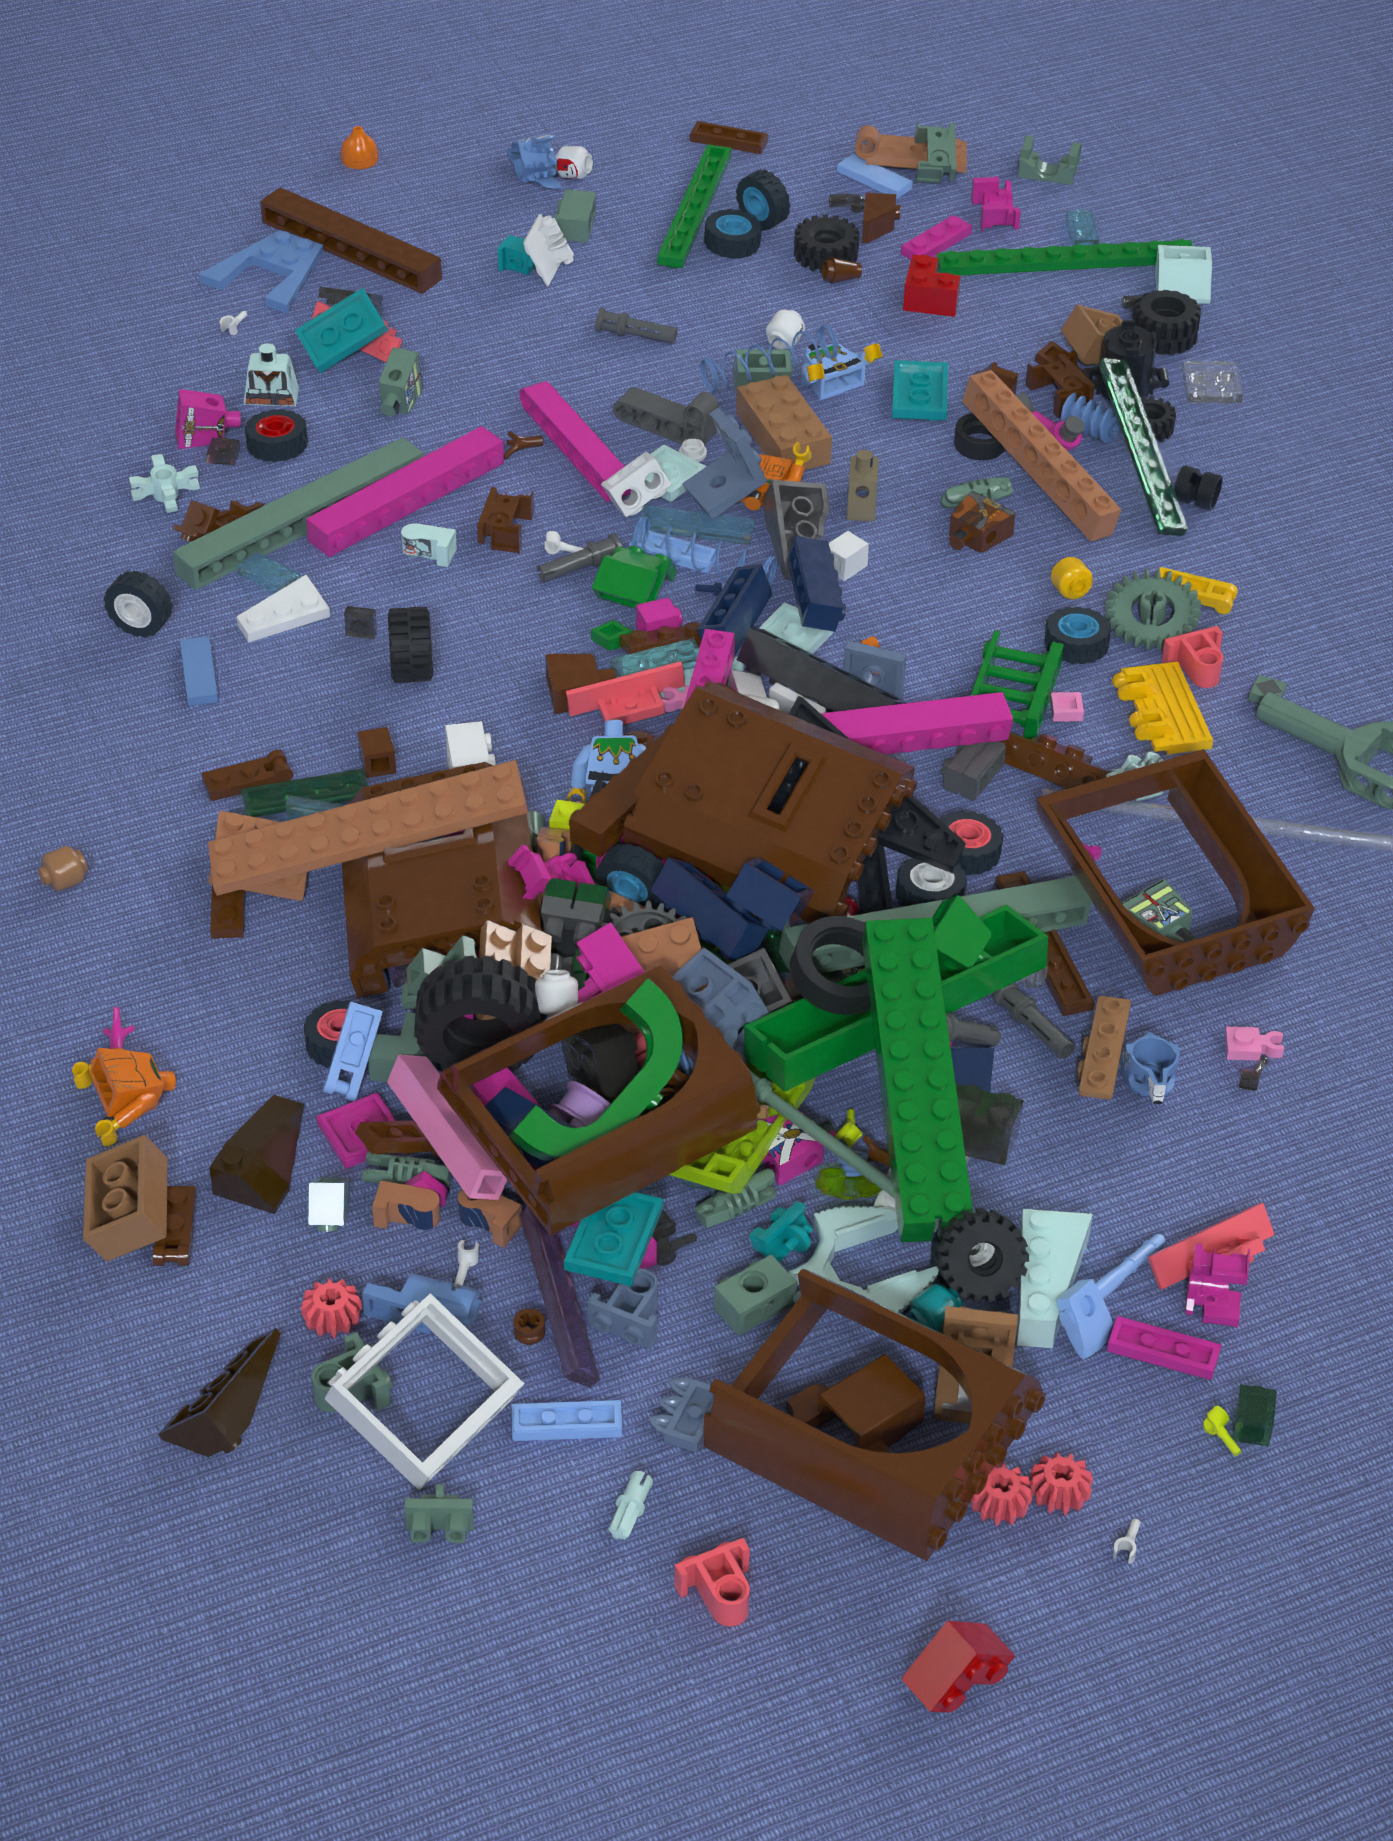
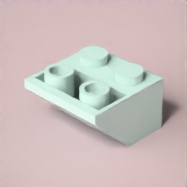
[1155,245,1212,304]

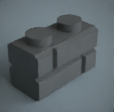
[941,741,1006,801]

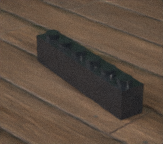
[736,627,907,713]

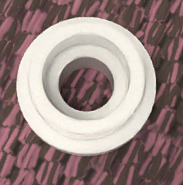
[679,439,707,462]

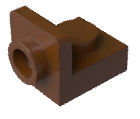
[173,500,220,542]

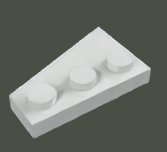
[237,575,330,642]

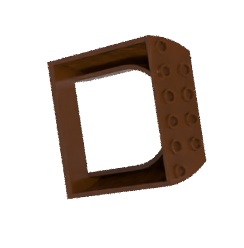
[1037,749,1315,996]
[437,965,761,1235]
[703,1269,1046,1561]

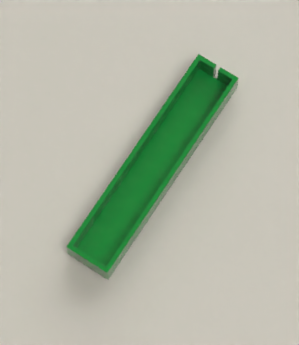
[744,904,1048,1092]
[862,918,973,1243]

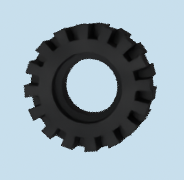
[1125,396,1176,444]

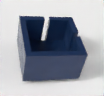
[726,857,815,931]

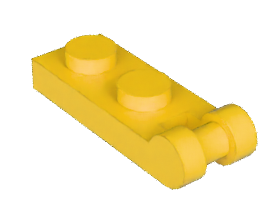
[1160,567,1238,614]

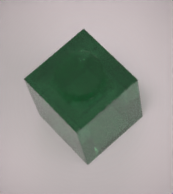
[1233,1384,1277,1447]

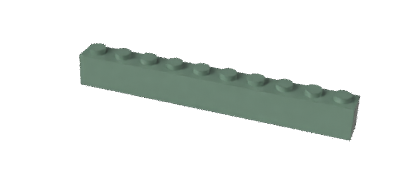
[173,437,424,591]
[779,876,1092,973]

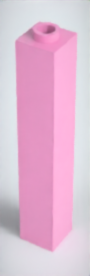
[387,1054,507,1200]

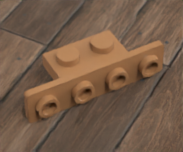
[1078,996,1131,1100]

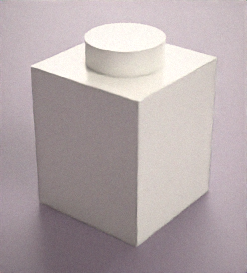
[829,531,869,581]

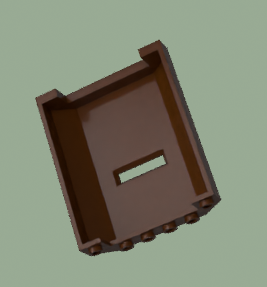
[623,681,917,923]
[342,762,544,998]

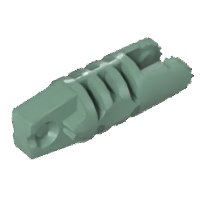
[940,477,1013,509]
[361,1151,452,1188]
[695,1169,777,1228]

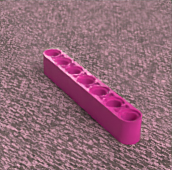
[519,381,631,502]

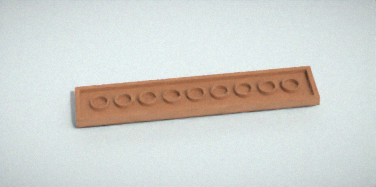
[208,760,528,896]

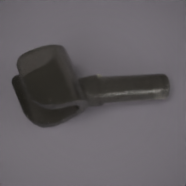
[1239,1057,1269,1091]
[656,1233,697,1266]

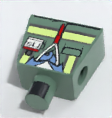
[379,347,424,416]
[1122,879,1195,943]

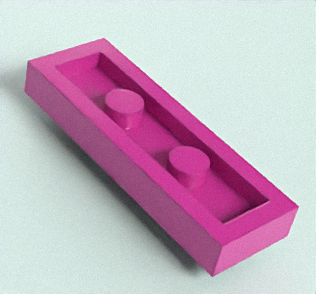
[901,215,972,260]
[1107,1316,1221,1380]

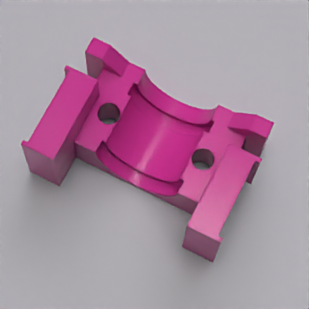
[971,176,1021,232]
[508,845,595,899]
[1185,1243,1250,1328]

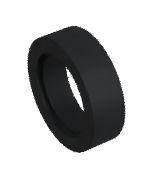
[790,916,870,1015]

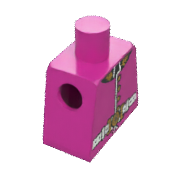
[175,389,241,449]

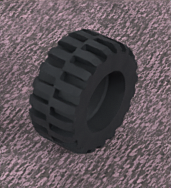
[414,955,543,1074]

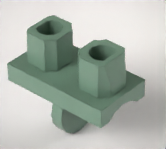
[404,1484,474,1543]

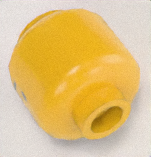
[1051,557,1093,599]

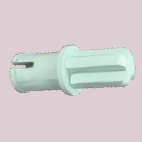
[608,1471,653,1540]

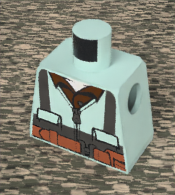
[244,343,299,406]

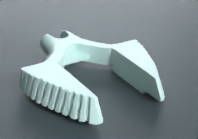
[788,1206,939,1332]

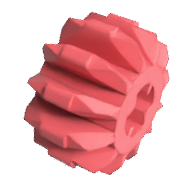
[301,1277,362,1339]
[1030,1451,1093,1516]
[971,1462,1033,1527]

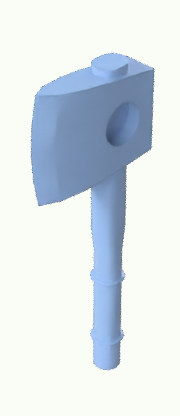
[1056,1234,1166,1360]

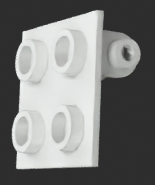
[523,214,574,286]

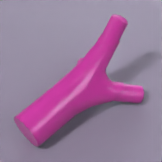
[103,1007,135,1049]

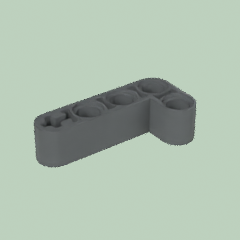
[613,387,719,445]

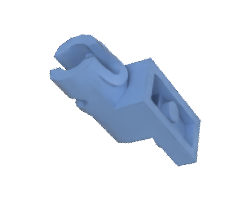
[362,1274,481,1334]

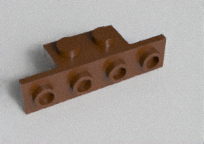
[999,732,1111,788]

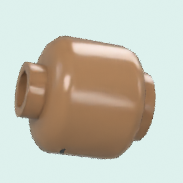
[37,846,88,892]

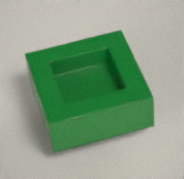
[590,620,632,651]

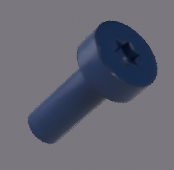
[695,582,722,596]

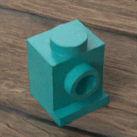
[497,235,536,275]

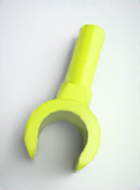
[835,1109,863,1148]
[1203,1406,1242,1456]

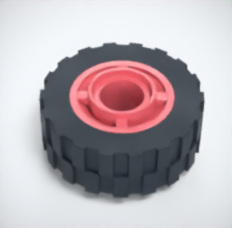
[940,811,1004,875]
[304,1000,378,1068]

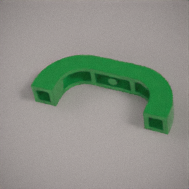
[508,978,682,1162]

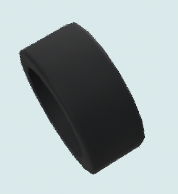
[954,413,1005,461]

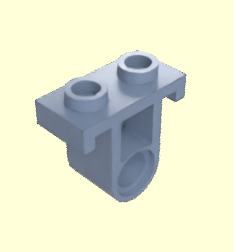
[587,1268,658,1350]

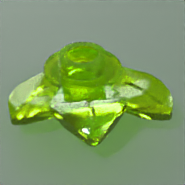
[815,1167,882,1200]

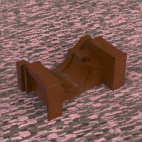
[1026,353,1095,419]
[477,487,534,554]

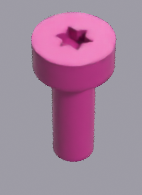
[1082,843,1102,860]

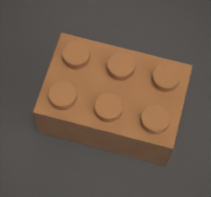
[83,1135,168,1262]

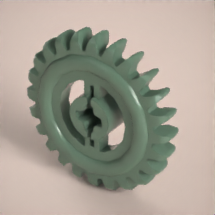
[1105,568,1201,650]

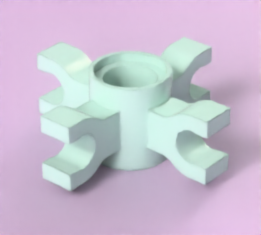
[129,454,200,513]

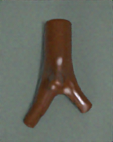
[504,431,543,459]
[863,1135,891,1168]

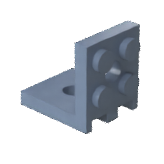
[682,407,767,520]
[834,641,907,712]
[672,948,770,1064]

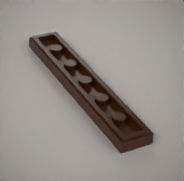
[995,871,1095,1016]

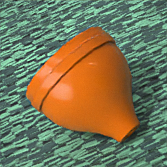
[340,126,379,169]

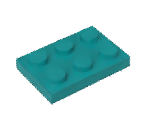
[295,288,389,373]
[892,360,948,421]
[564,1192,664,1287]

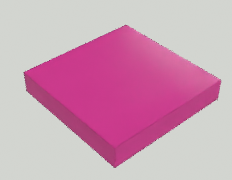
[316,1092,396,1169]

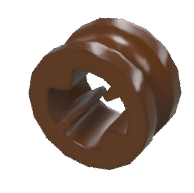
[513,1309,545,1345]

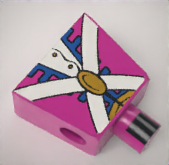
[758,1111,835,1186]

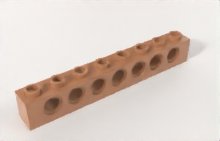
[962,370,1122,541]

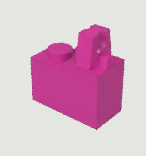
[576,922,645,1004]

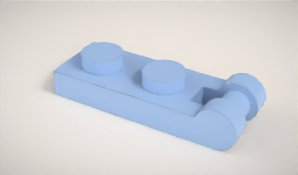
[322,1002,383,1101]

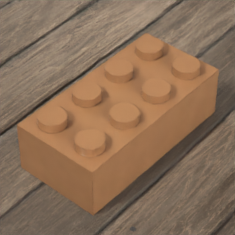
[736,375,832,470]

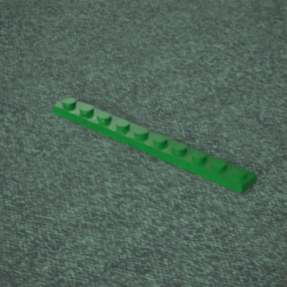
[937,239,1193,276]

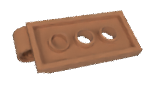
[855,126,967,173]

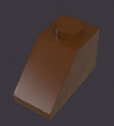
[862,192,901,243]

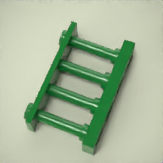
[971,630,1064,739]

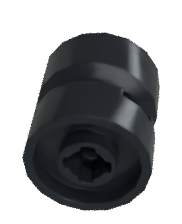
[1173,465,1223,511]

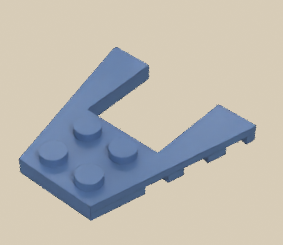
[199,230,323,314]

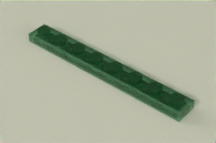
[1098,358,1188,536]

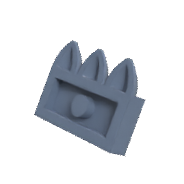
[649,1378,714,1453]

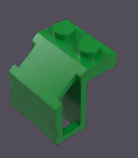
[592,546,677,609]

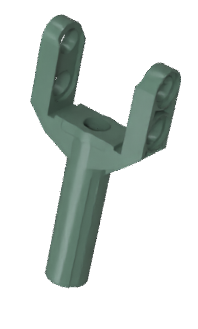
[1257,692,1393,809]

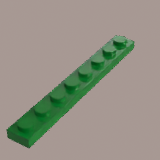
[657,144,732,268]

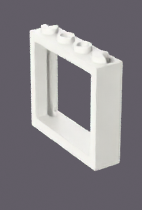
[324,1293,524,1491]

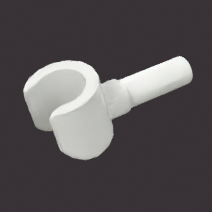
[220,311,247,335]
[544,531,584,554]
[454,1240,479,1289]
[1113,1519,1141,1564]

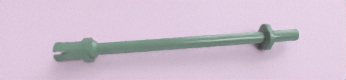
[750,1071,941,1230]

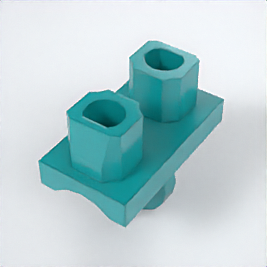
[749,1201,813,1262]

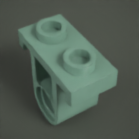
[311,1332,393,1412]

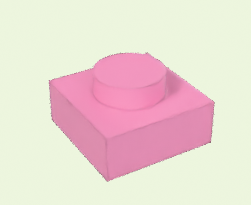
[1050,692,1084,722]

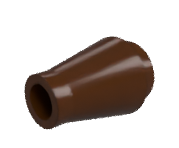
[822,257,862,284]

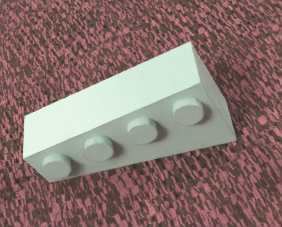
[1017,1209,1093,1348]

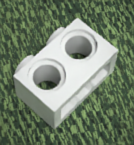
[601,452,672,517]

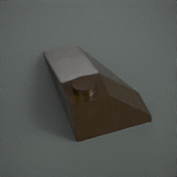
[209,1095,304,1214]
[158,1328,281,1457]

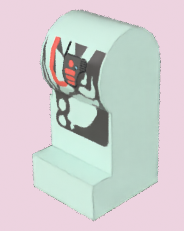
[401,523,457,567]

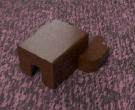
[786,1354,926,1453]

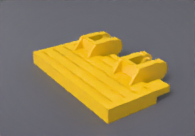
[1112,661,1213,755]

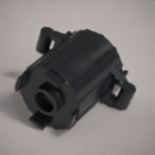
[1081,320,1169,404]

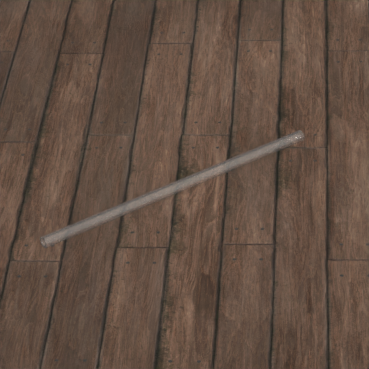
[1042,788,1393,851]

